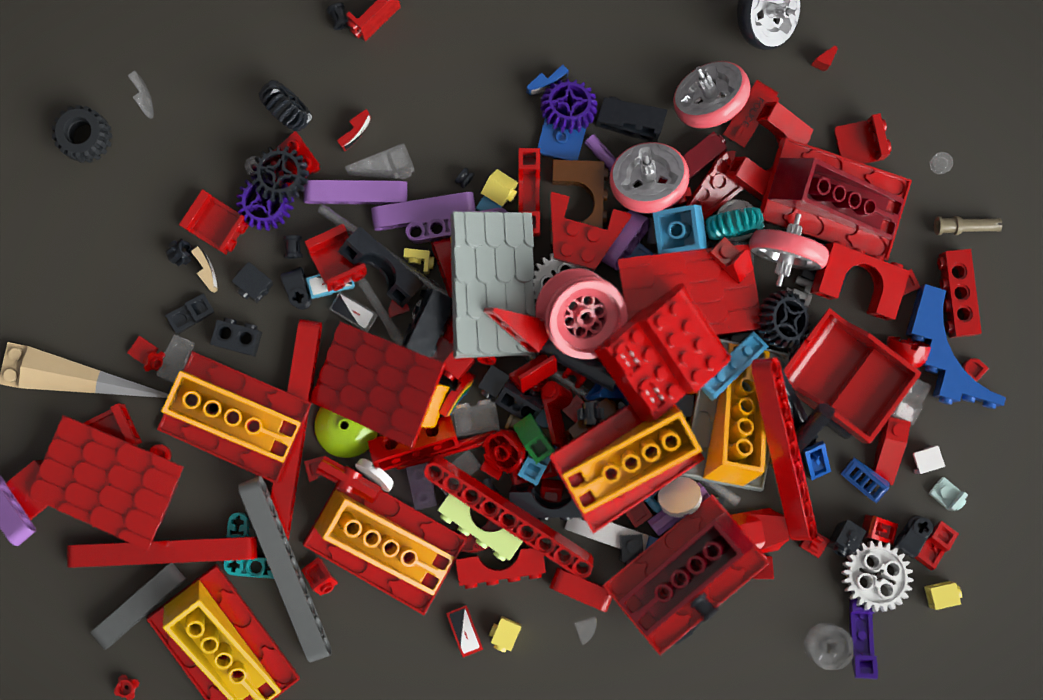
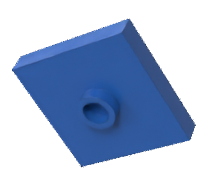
[537,118,586,160]

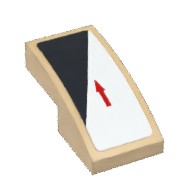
[191,246,218,293]

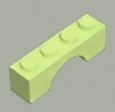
[438,494,523,561]

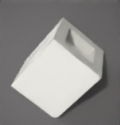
[913,446,945,474]

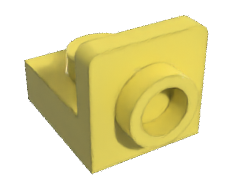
[403,248,435,274]

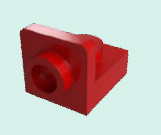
[301,557,338,595]

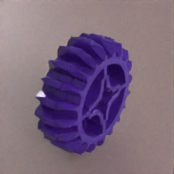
[540,78,598,134]
[236,174,294,231]

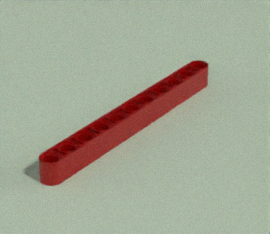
[271,319,322,541]

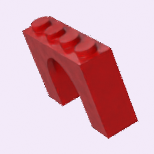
[725,102,813,202]
[810,241,910,321]

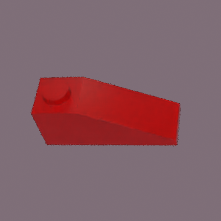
[483,308,549,352]
[871,417,911,485]

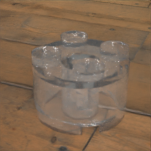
[804,622,854,670]

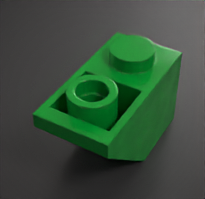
[513,413,556,464]

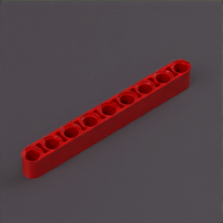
[751,358,817,541]
[424,456,594,578]
[67,536,258,568]

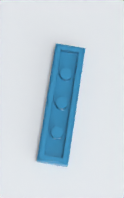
[701,331,769,401]

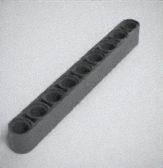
[238,476,332,663]

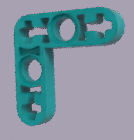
[224,512,274,579]

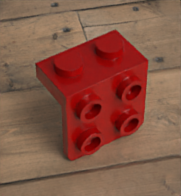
[834,113,891,164]

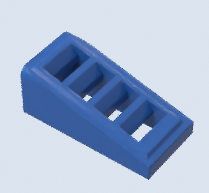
[841,457,890,503]

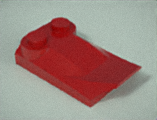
[730,507,789,553]

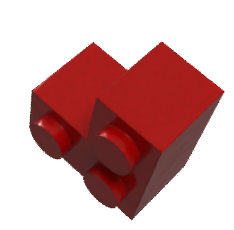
[430,336,475,382]

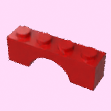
[519,148,540,237]
[456,547,546,589]

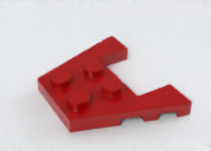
[550,192,632,271]

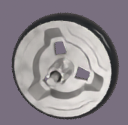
[737,0,801,50]

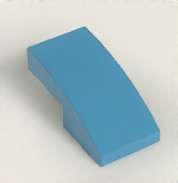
[518,442,557,486]

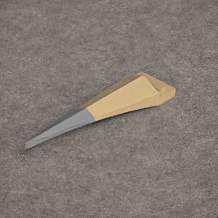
[0,342,169,398]

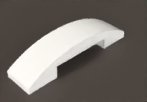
[564,518,652,551]

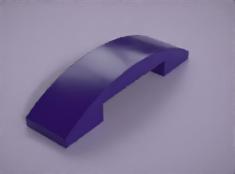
[849,591,878,679]

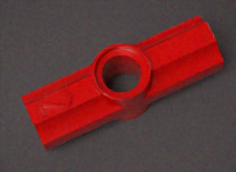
[316,456,382,504]

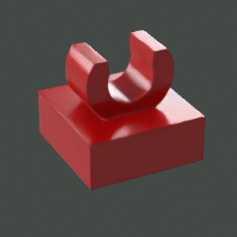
[799,532,830,558]

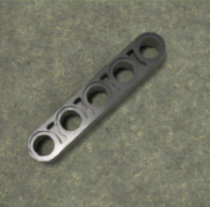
[91,563,187,650]

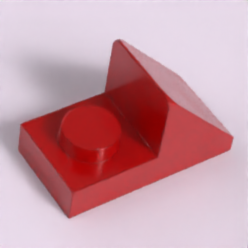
[708,237,754,284]

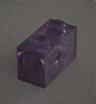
[406,463,438,510]

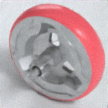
[673,61,750,129]
[609,142,689,213]
[749,213,829,287]

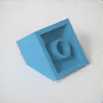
[653,205,707,254]

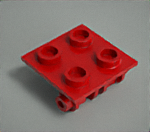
[271,131,321,186]

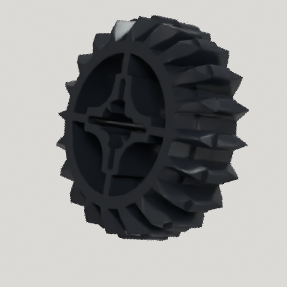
[259,80,312,132]
[250,145,309,203]
[756,290,812,349]

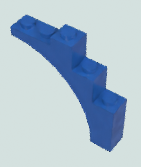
[906,284,1006,409]

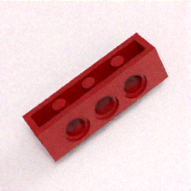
[937,249,982,338]
[368,415,460,471]

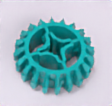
[705,207,764,240]

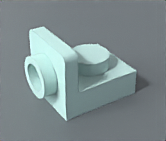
[929,477,968,511]

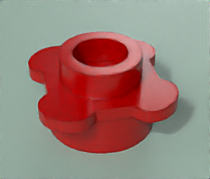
[143,350,165,372]
[114,675,139,700]

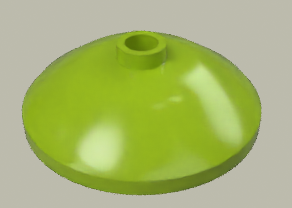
[314,407,378,458]

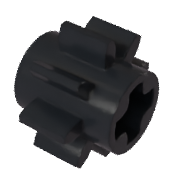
[166,239,193,266]
[577,402,605,426]

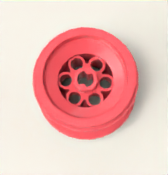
[535,268,628,359]

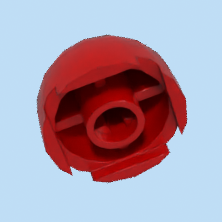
[886,336,931,369]
[483,429,527,473]

